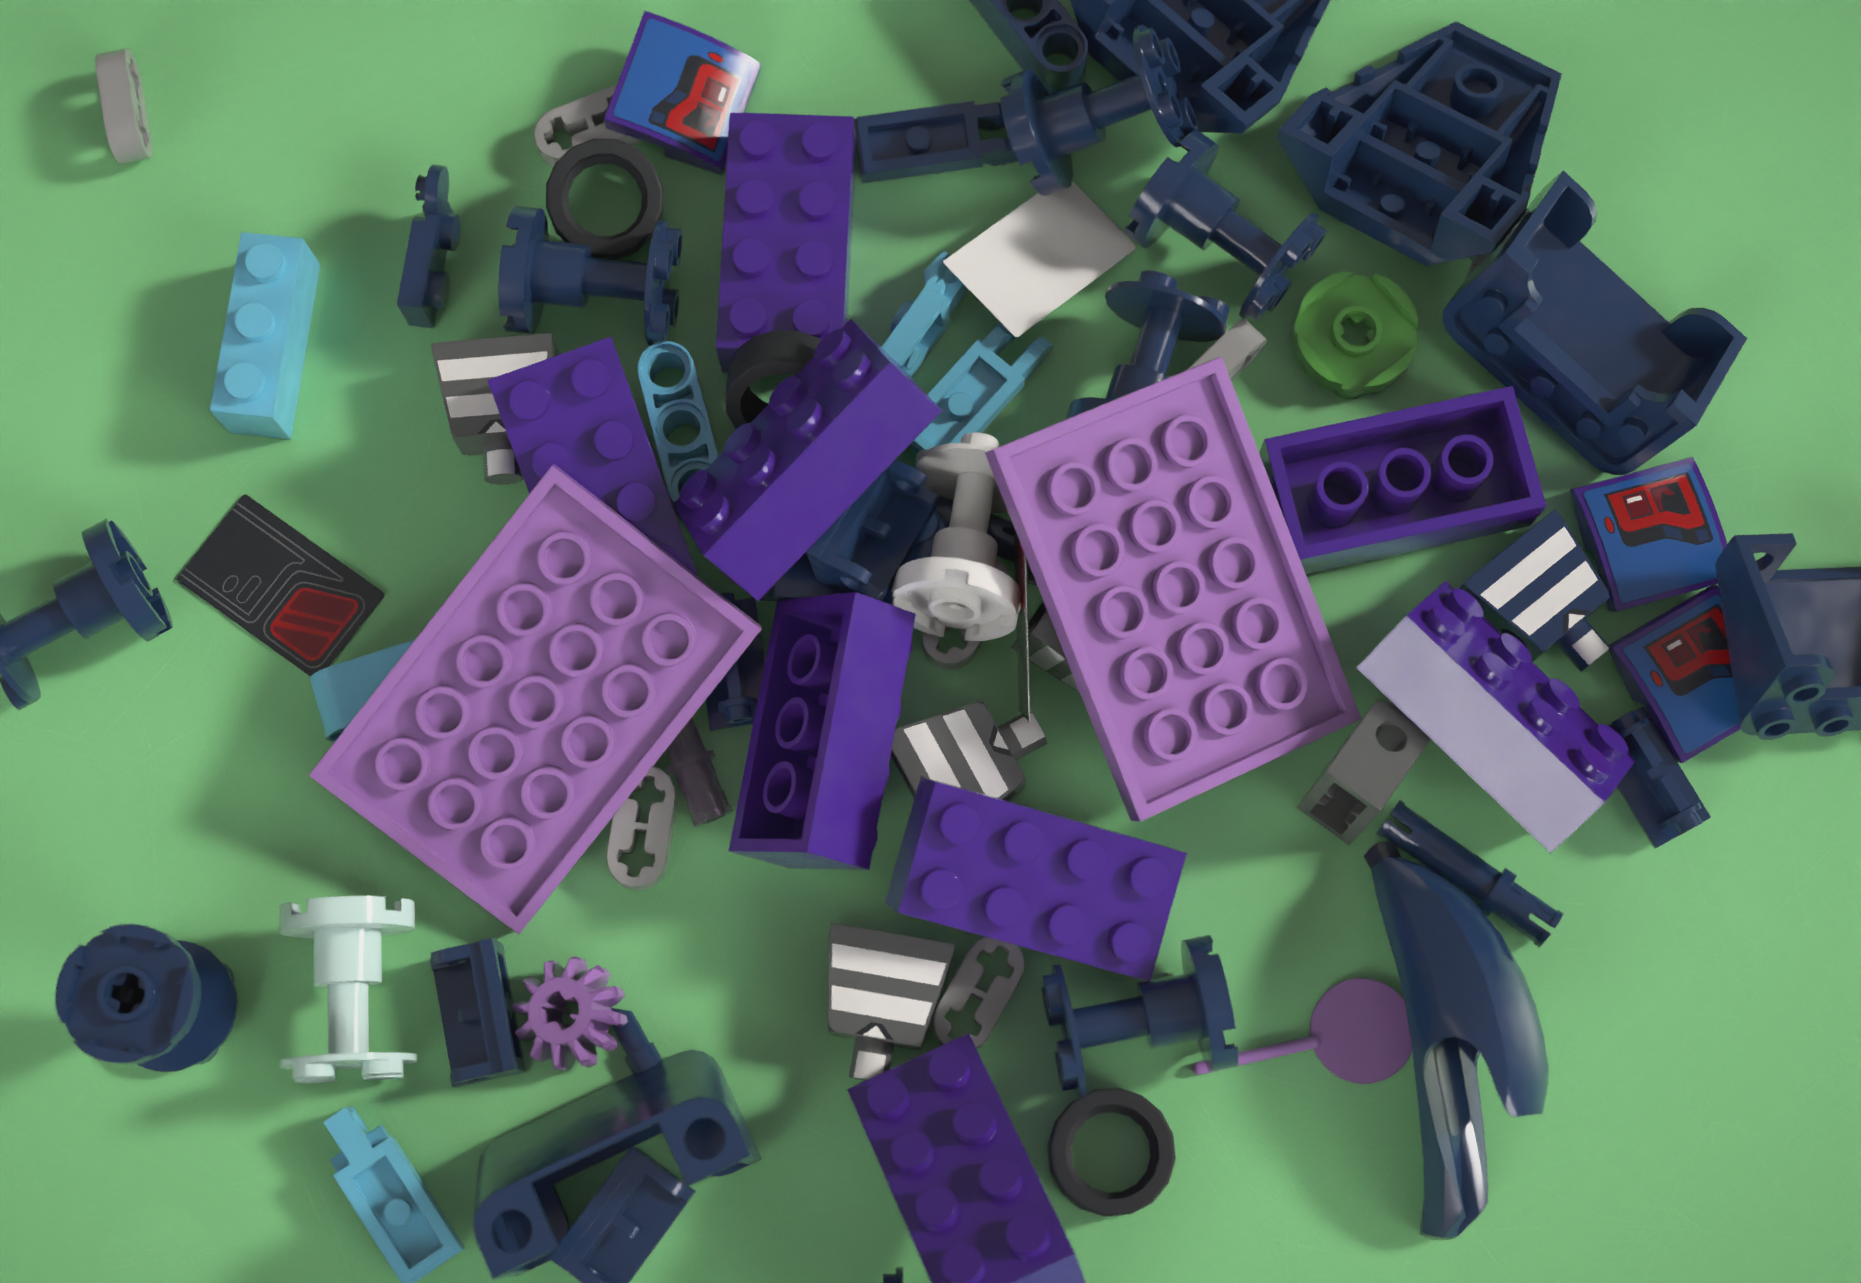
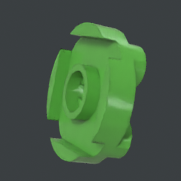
[1291,271,1419,399]

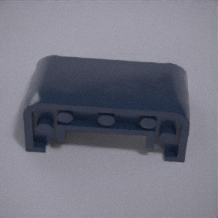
[1442,170,1747,475]

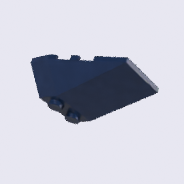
[1070,0,1330,134]
[1277,21,1562,266]

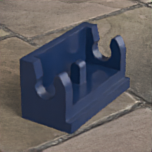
[806,459,940,601]
[430,938,526,1087]
[549,1146,696,1283]

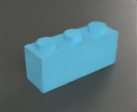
[210,232,320,440]

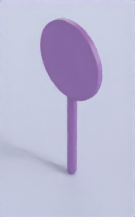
[1192,978,1412,1084]

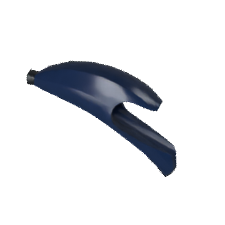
[1364,841,1549,1240]

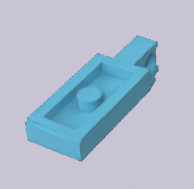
[882,251,968,377]
[323,1106,466,1283]

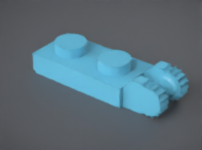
[908,322,1053,454]

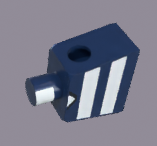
[1459,509,1611,672]

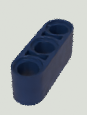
[969,0,1088,94]

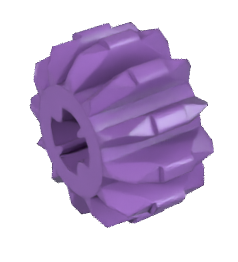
[512,957,628,1071]

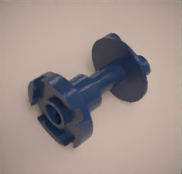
[1000,25,1198,196]
[1124,130,1327,320]
[498,206,682,346]
[1065,270,1230,419]
[0,519,173,710]
[55,924,237,1072]
[1041,935,1239,1098]

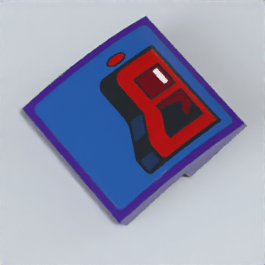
[604,11,761,175]
[1570,457,1727,612]
[1609,585,1741,763]

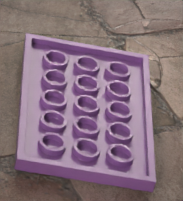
[985,356,1361,822]
[309,464,762,934]

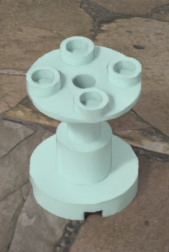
[279,896,417,1083]

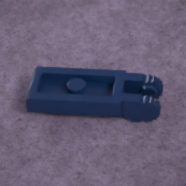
[854,101,1019,184]

